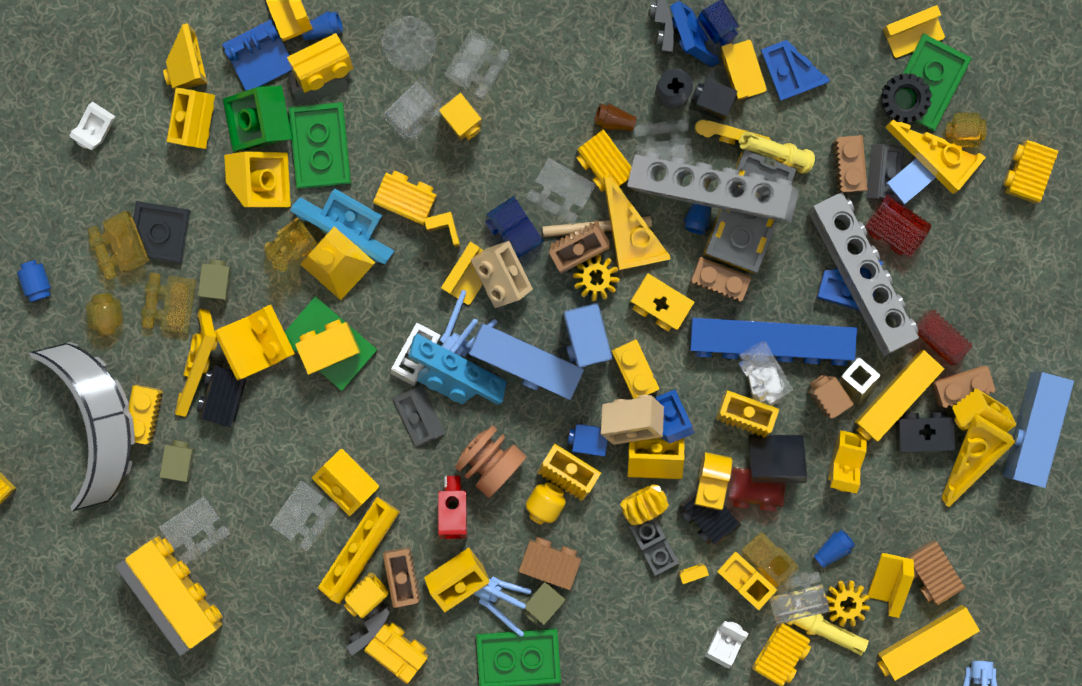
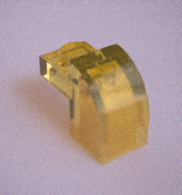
[742,531,799,589]

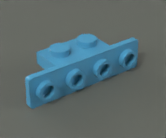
[290,189,394,264]
[409,334,506,405]

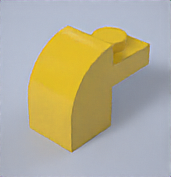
[828,430,867,494]
[694,452,732,510]
[717,551,777,610]

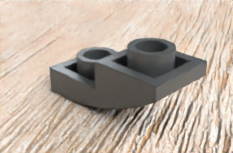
[650,0,674,55]
[629,518,680,577]
[346,605,391,656]

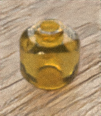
[946,112,987,148]
[86,293,123,335]

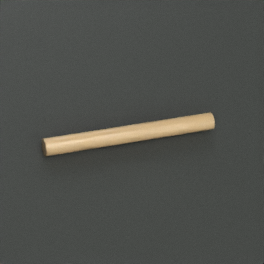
[542,216,652,237]

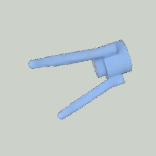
[440,290,497,357]
[474,577,532,637]
[963,661,997,686]

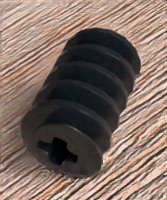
[655,68,693,109]

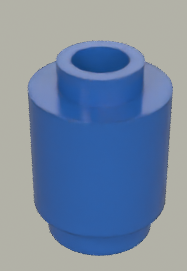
[16,260,51,302]

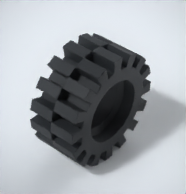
[880,73,932,123]

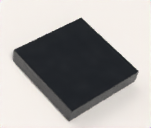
[127,201,191,264]
[748,435,807,483]

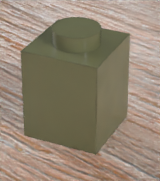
[198,259,232,300]
[839,358,880,405]
[160,440,196,482]
[524,581,566,625]

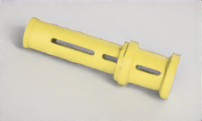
[739,132,815,174]
[786,602,868,656]

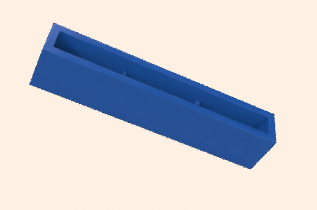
[689,318,857,366]

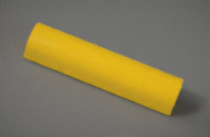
[318,497,400,604]

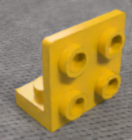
[214,305,295,380]

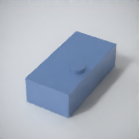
[563,304,612,367]
[468,323,584,400]
[1003,372,1074,488]

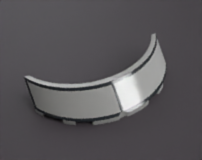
[29,342,135,512]

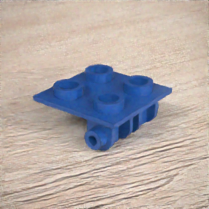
[222,20,291,90]

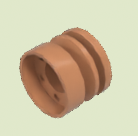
[454,425,527,498]

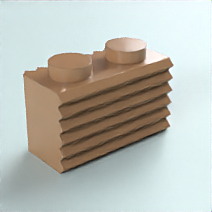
[832,135,868,194]
[549,220,610,273]
[690,257,752,302]
[931,366,995,408]
[808,375,854,418]
[519,537,581,590]
[906,540,965,605]
[383,547,421,608]

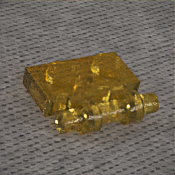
[87,211,149,280]
[264,217,317,272]
[141,273,197,334]

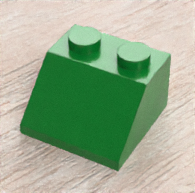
[223,85,292,152]

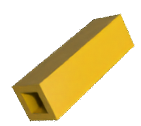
[854,350,944,441]
[877,605,980,681]

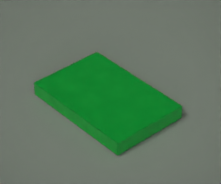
[895,33,972,132]
[288,102,351,189]
[285,296,378,391]
[476,628,561,686]

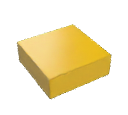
[678,563,709,584]

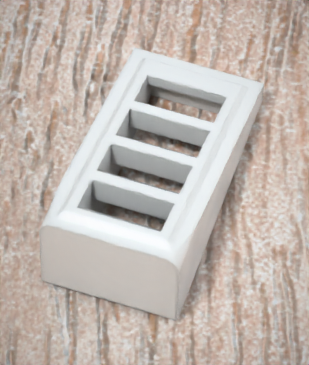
[391,323,441,386]

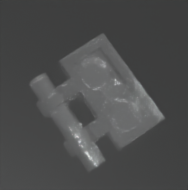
[443,29,511,100]
[634,118,694,166]
[526,158,596,225]
[270,480,339,551]
[159,496,231,565]
[769,571,830,624]

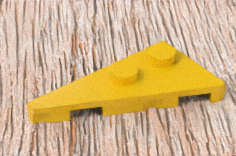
[885,120,986,194]
[603,175,670,270]
[175,308,218,417]
[941,414,1015,507]

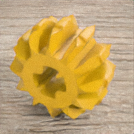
[573,255,619,301]
[620,485,669,525]
[823,580,870,627]

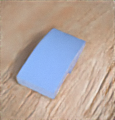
[886,158,936,204]

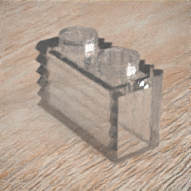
[381,77,444,141]

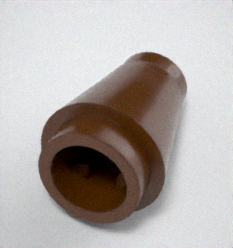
[594,103,636,132]

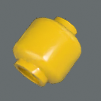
[526,482,566,524]

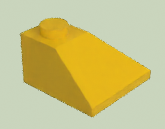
[163,23,207,90]
[224,152,291,207]
[300,226,375,300]

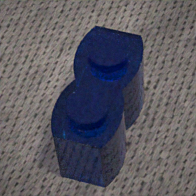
[697,0,740,46]
[485,196,544,259]

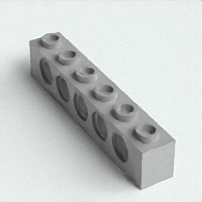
[627,152,799,223]
[808,192,919,356]

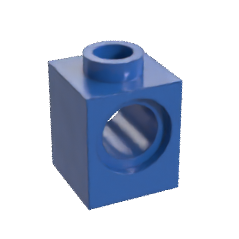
[568,424,607,456]

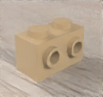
[471,241,533,308]
[601,395,664,445]

